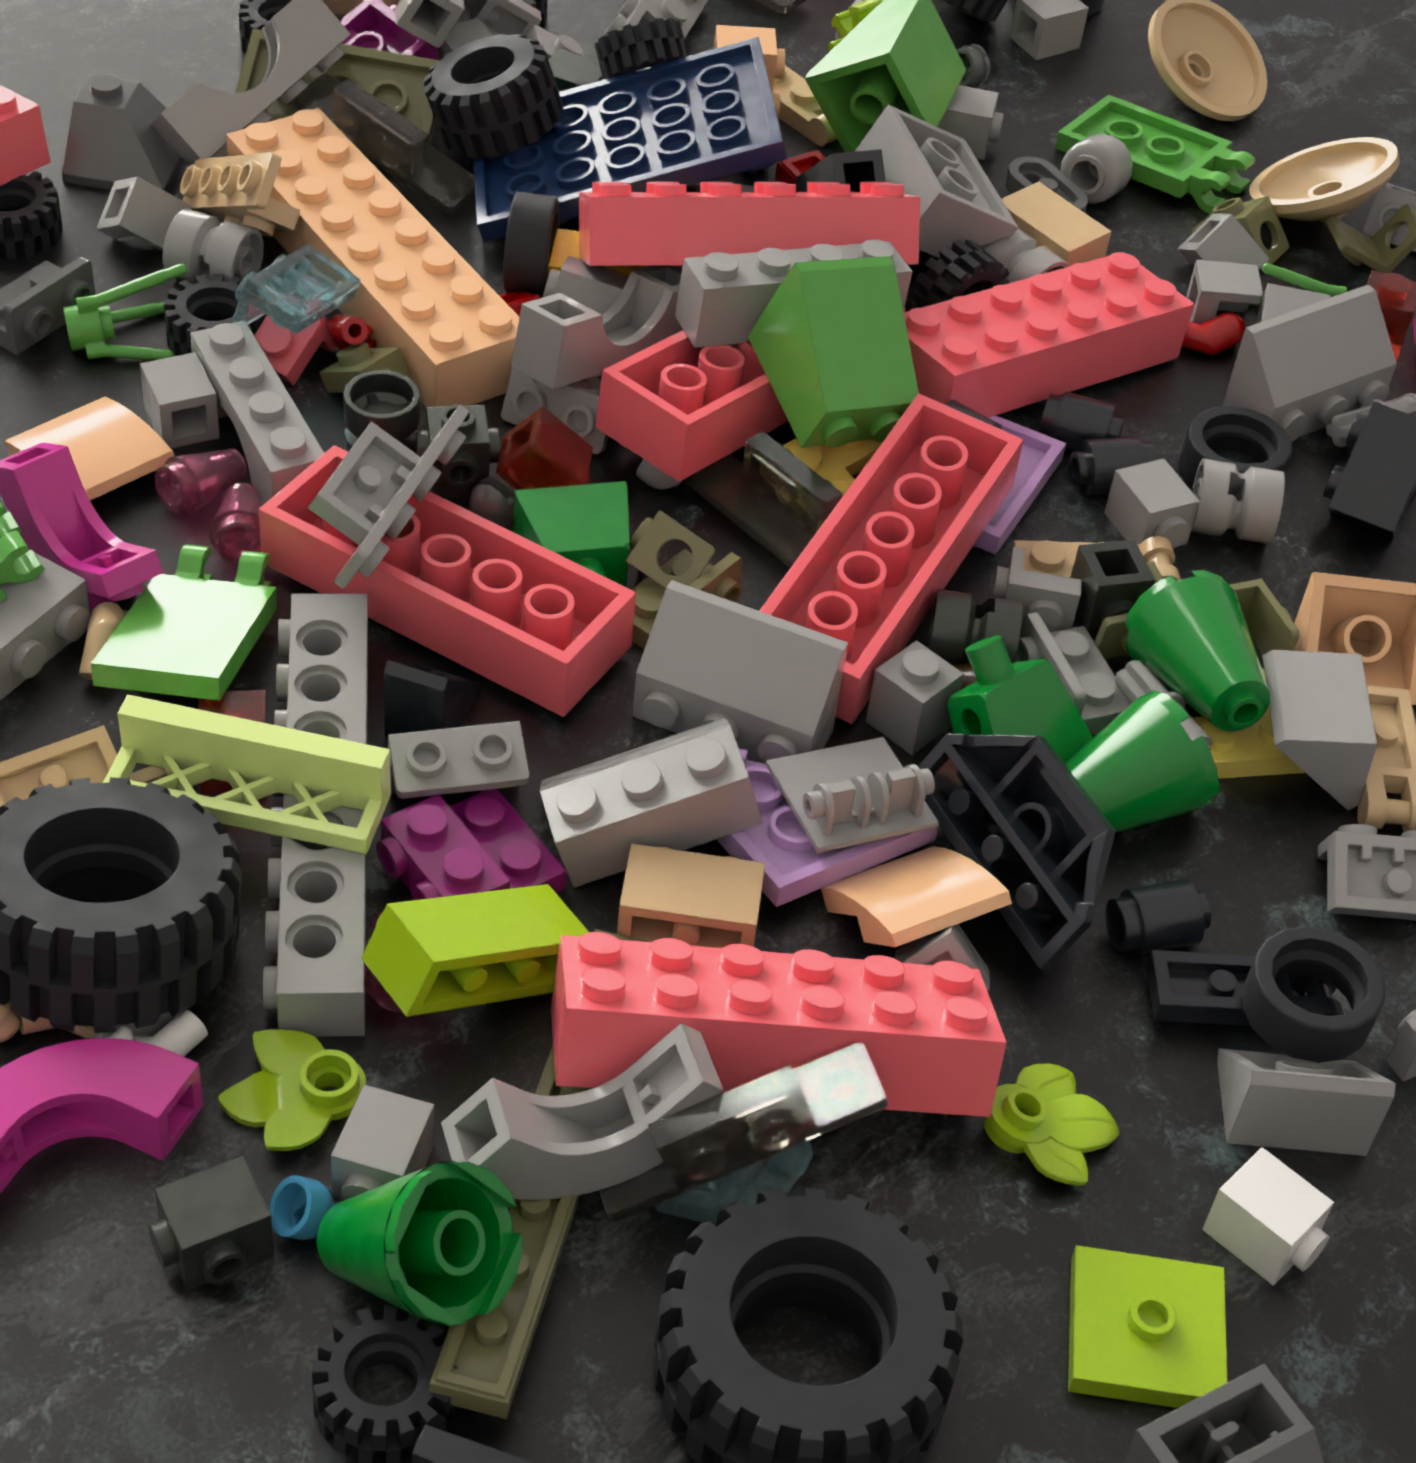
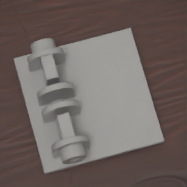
[766,737,939,853]

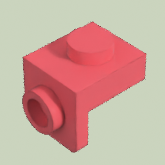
[254,299,337,386]

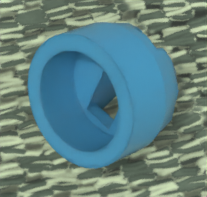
[269,1175,335,1240]

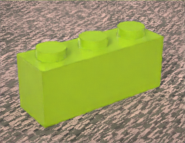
[361,884,590,1017]

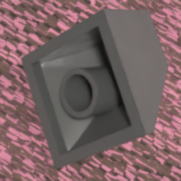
[62,74,183,192]

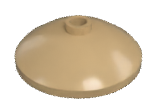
[1148,0,1267,121]
[1249,137,1400,222]

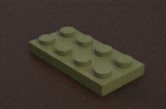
[235,29,440,160]

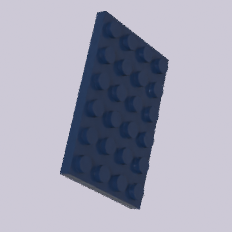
[473,37,787,242]

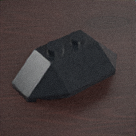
[918,733,1116,971]

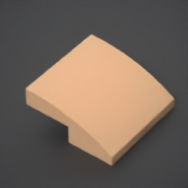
[5,397,176,500]
[821,846,1012,947]

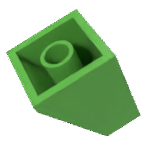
[805,0,966,153]
[748,256,919,448]

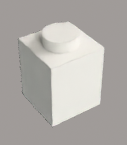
[1202,1147,1334,1286]

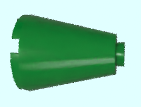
[1124,570,1270,732]
[1065,690,1220,833]
[317,1161,523,1326]

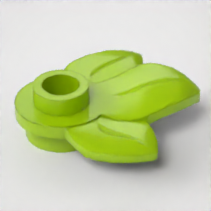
[218,1029,366,1151]
[983,1063,1119,1186]

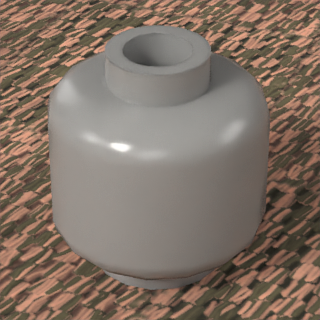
[1061,134,1133,204]

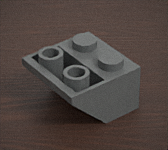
[1123,1363,1324,1463]

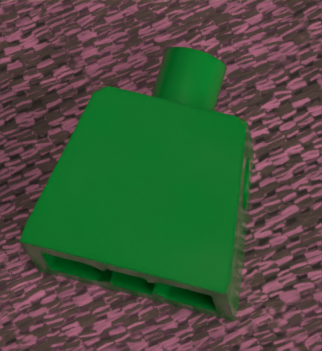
[513,481,630,587]
[947,635,1093,763]

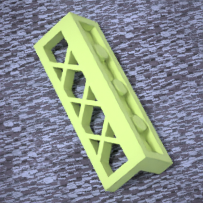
[103,694,391,854]

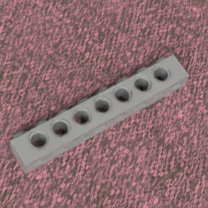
[263,594,368,1037]

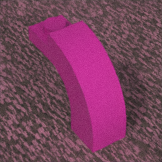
[0,442,164,613]
[0,1038,203,1194]

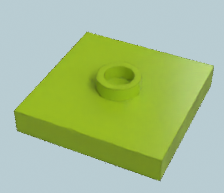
[1068,1245,1227,1408]

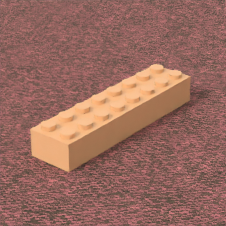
[226,108,519,408]

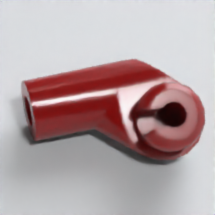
[1182,312,1246,356]
[328,314,376,351]

